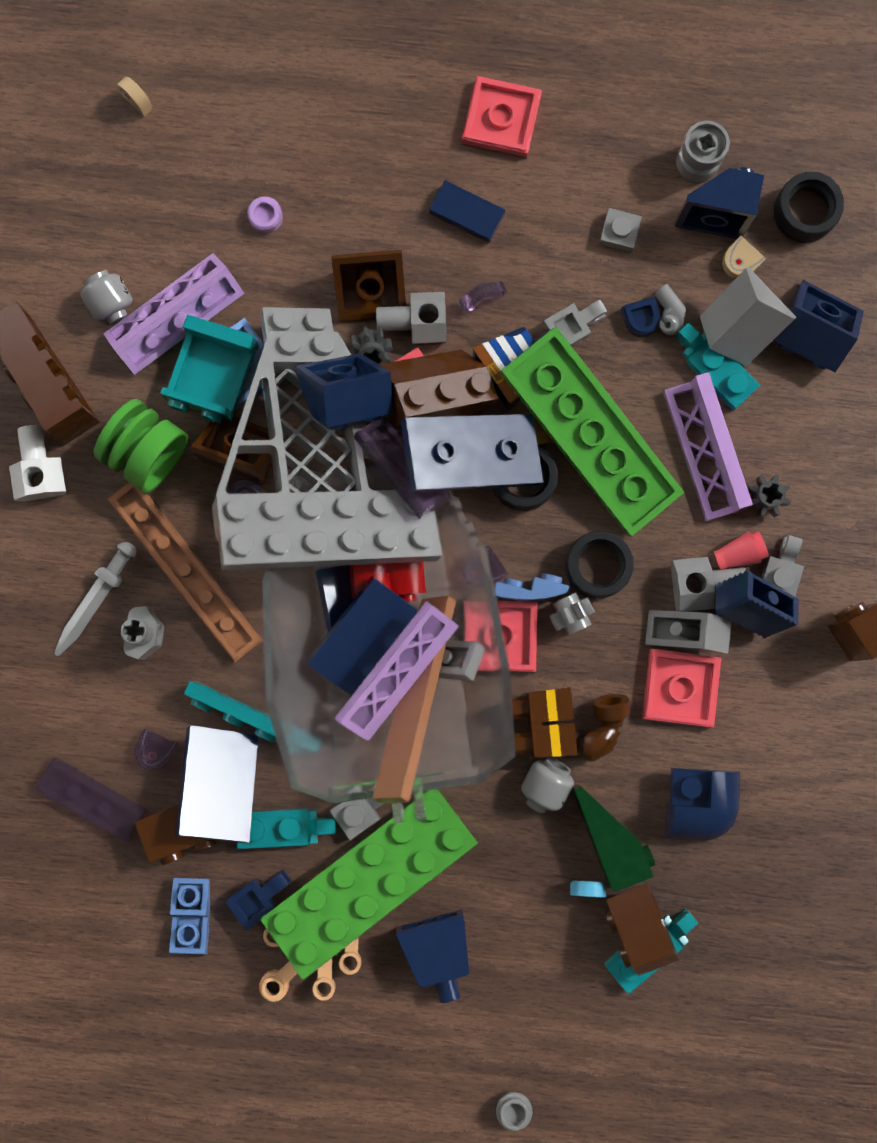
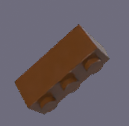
[379,349,499,433]

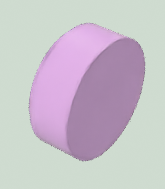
[247,197,283,234]

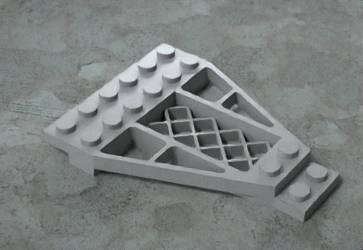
[212,307,442,570]

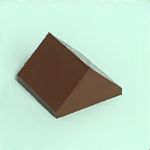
[331,250,406,321]
[191,416,272,485]

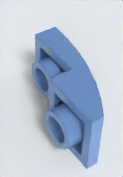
[492,573,569,602]
[169,878,210,955]

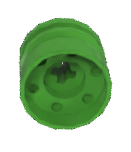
[94,399,188,494]

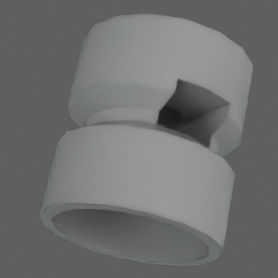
[676,120,730,183]

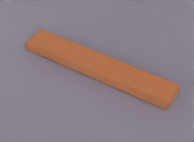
[108,482,264,663]
[372,595,456,804]

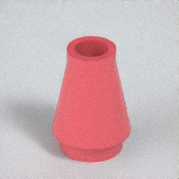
[713,531,769,570]

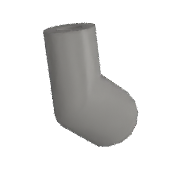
[654,284,686,335]

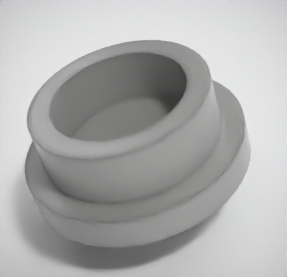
[496,1092,532,1131]

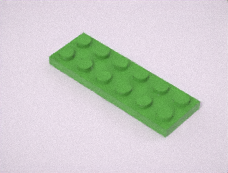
[499,326,685,537]
[260,786,478,980]

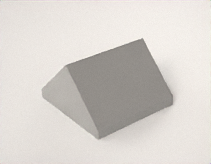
[700,267,797,366]

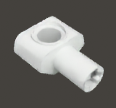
[9,425,66,502]

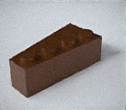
[0,301,100,445]

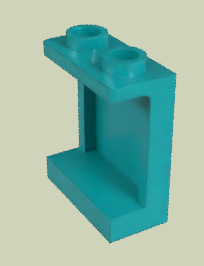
[160,314,259,424]

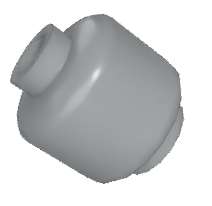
[80,270,133,324]
[521,757,574,813]

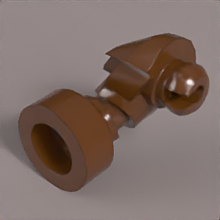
[576,694,630,762]

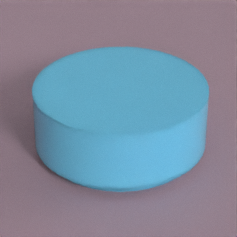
[570,881,606,897]

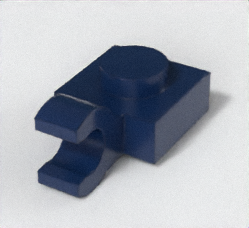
[225,869,292,931]

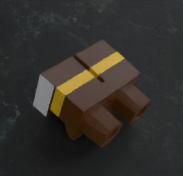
[508,687,578,758]

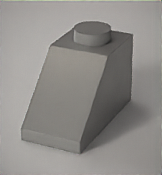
[645,610,732,654]

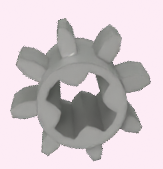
[549,593,595,636]

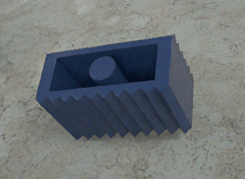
[716,569,799,639]

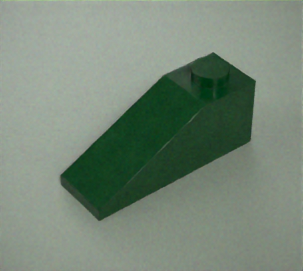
[572,784,655,892]

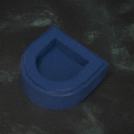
[621,297,661,337]

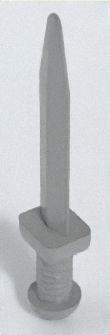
[55,542,136,656]

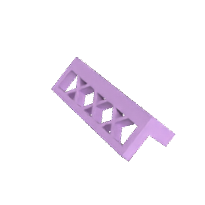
[104,253,244,375]
[663,372,753,522]
[335,601,459,741]

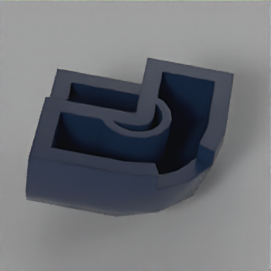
[665,768,740,841]

